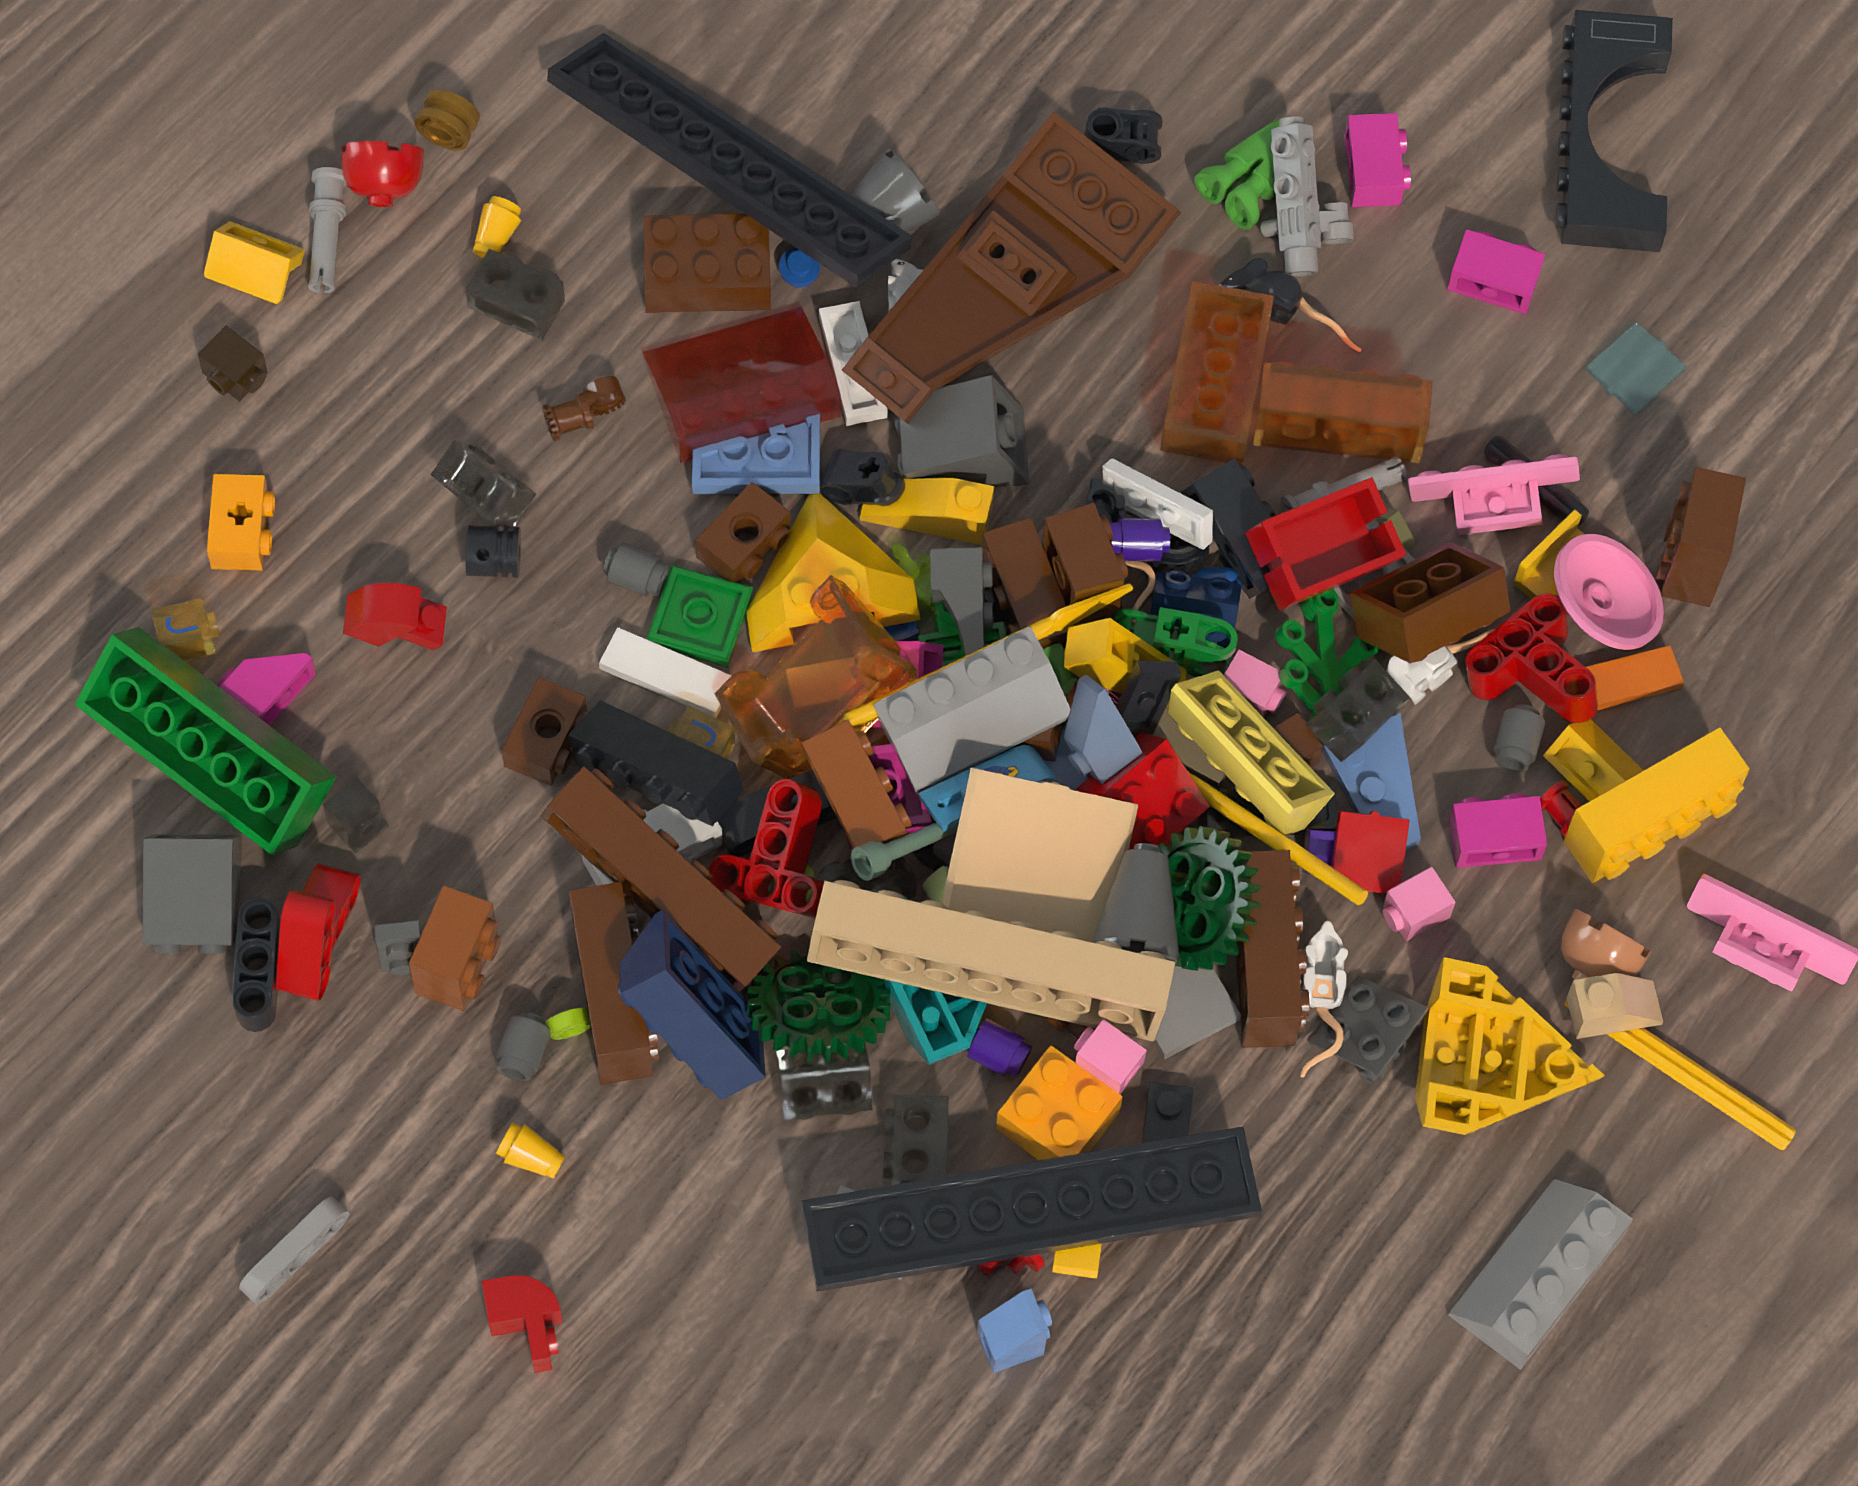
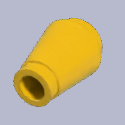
[472,196,521,261]
[496,1122,566,1179]

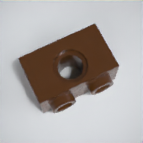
[695,482,791,583]
[502,677,588,786]

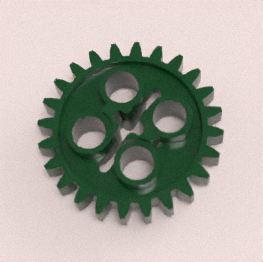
[1159,827,1261,971]
[747,947,891,1062]

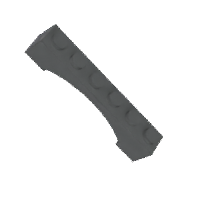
[930,547,994,808]

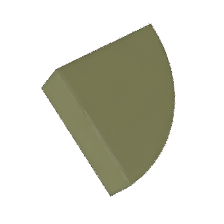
[1376,507,1417,552]

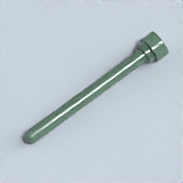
[851,823,958,881]

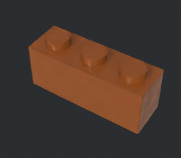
[802,720,912,849]

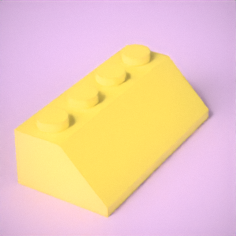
[1168,670,1335,836]

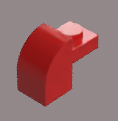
[343,583,447,650]
[482,1275,563,1373]

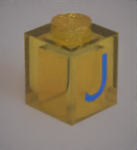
[151,598,220,661]
[668,706,735,759]

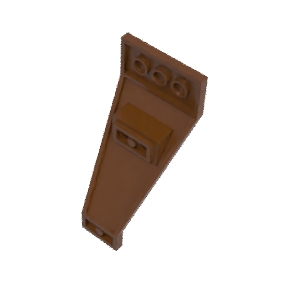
[842,111,1181,424]

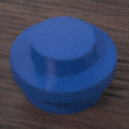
[779,247,820,288]

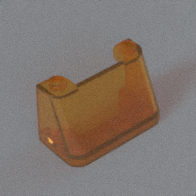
[714,575,917,779]

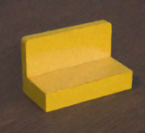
[204,221,305,304]
[1513,510,1584,599]
[1543,719,1644,801]

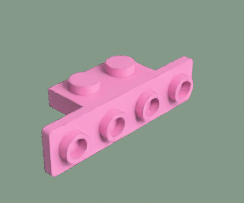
[1408,454,1580,535]
[1687,874,1858,992]

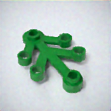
[1275,589,1383,742]

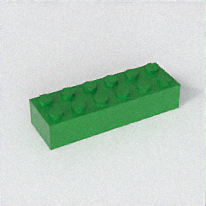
[74,627,337,856]

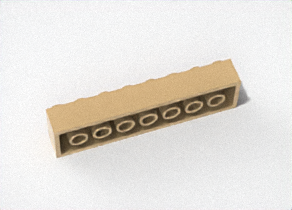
[807,880,1175,1042]

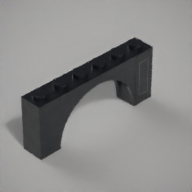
[1555,10,1673,252]

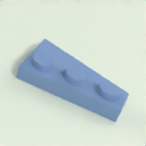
[692,413,820,494]
[1322,713,1421,850]

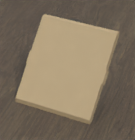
[941,768,1138,942]

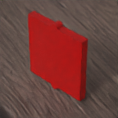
[1331,810,1410,894]

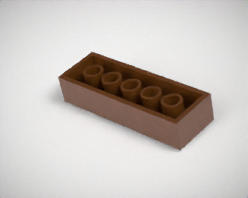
[540,766,781,991]

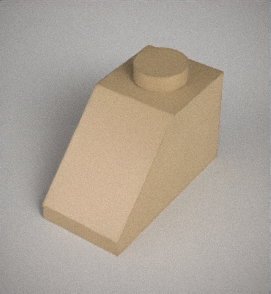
[1566,973,1663,1039]

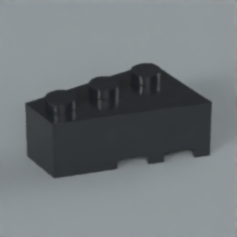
[1180,458,1276,599]

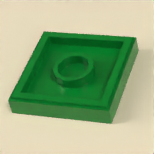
[646,565,753,668]

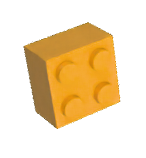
[996,1045,1123,1160]

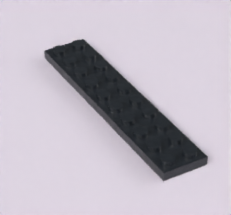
[547,33,912,288]
[801,1126,1262,1292]

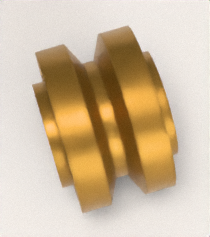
[414,89,480,151]

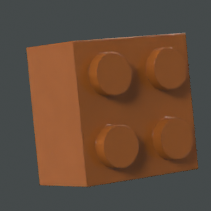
[409,885,501,1011]

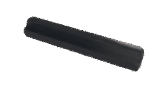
[1484,435,1589,527]

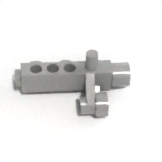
[1260,116,1354,277]

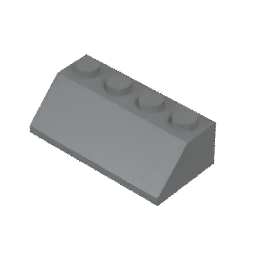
[873,626,1071,794]
[1448,1179,1633,1370]

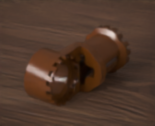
[542,376,626,441]

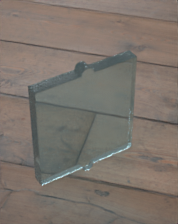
[1586,322,1686,415]

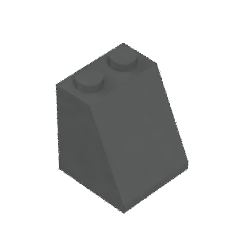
[895,375,1029,487]
[143,834,242,953]

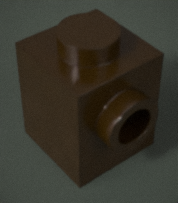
[198,325,268,402]

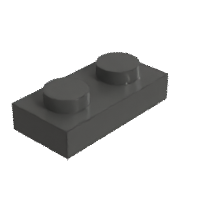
[374,920,421,975]

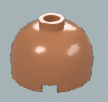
[1561,909,1652,980]

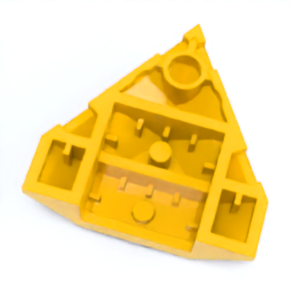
[746,494,920,652]
[1415,957,1605,1135]

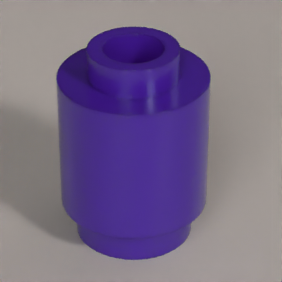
[1110,518,1170,561]
[967,1018,1032,1078]

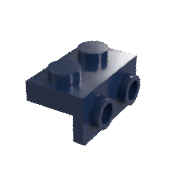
[1150,571,1242,648]

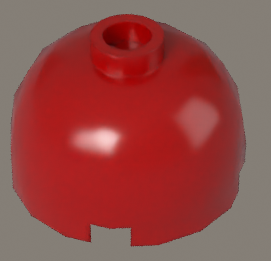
[341,141,424,207]

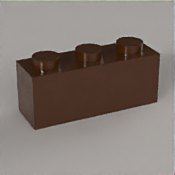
[981,517,1074,649]

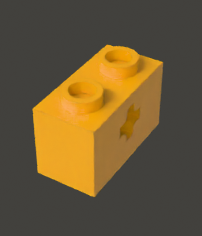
[207,474,275,571]

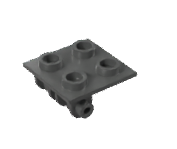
[1309,976,1429,1084]

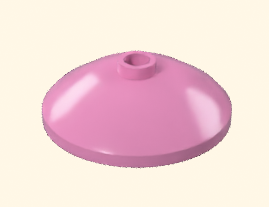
[1554,534,1664,650]

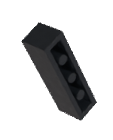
[568,700,744,827]

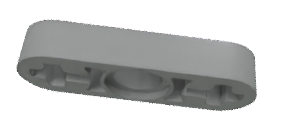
[239,1196,350,1305]

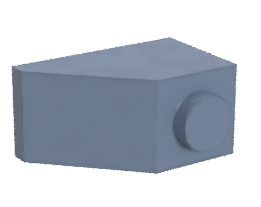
[1064,674,1143,784]

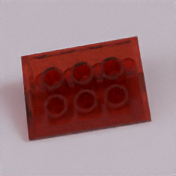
[643,307,841,463]

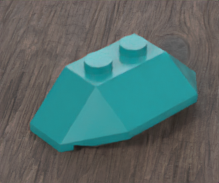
[884,892,987,1065]

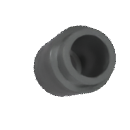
[603,542,670,596]
[1493,704,1546,772]
[496,1012,550,1082]

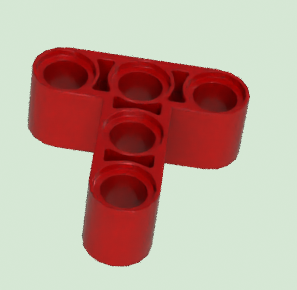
[1465,593,1598,723]
[707,779,825,919]
[276,863,361,1001]

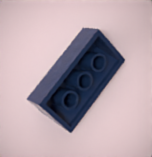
[618,910,766,1100]

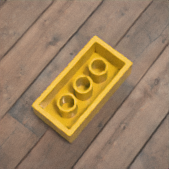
[1564,728,1750,884]

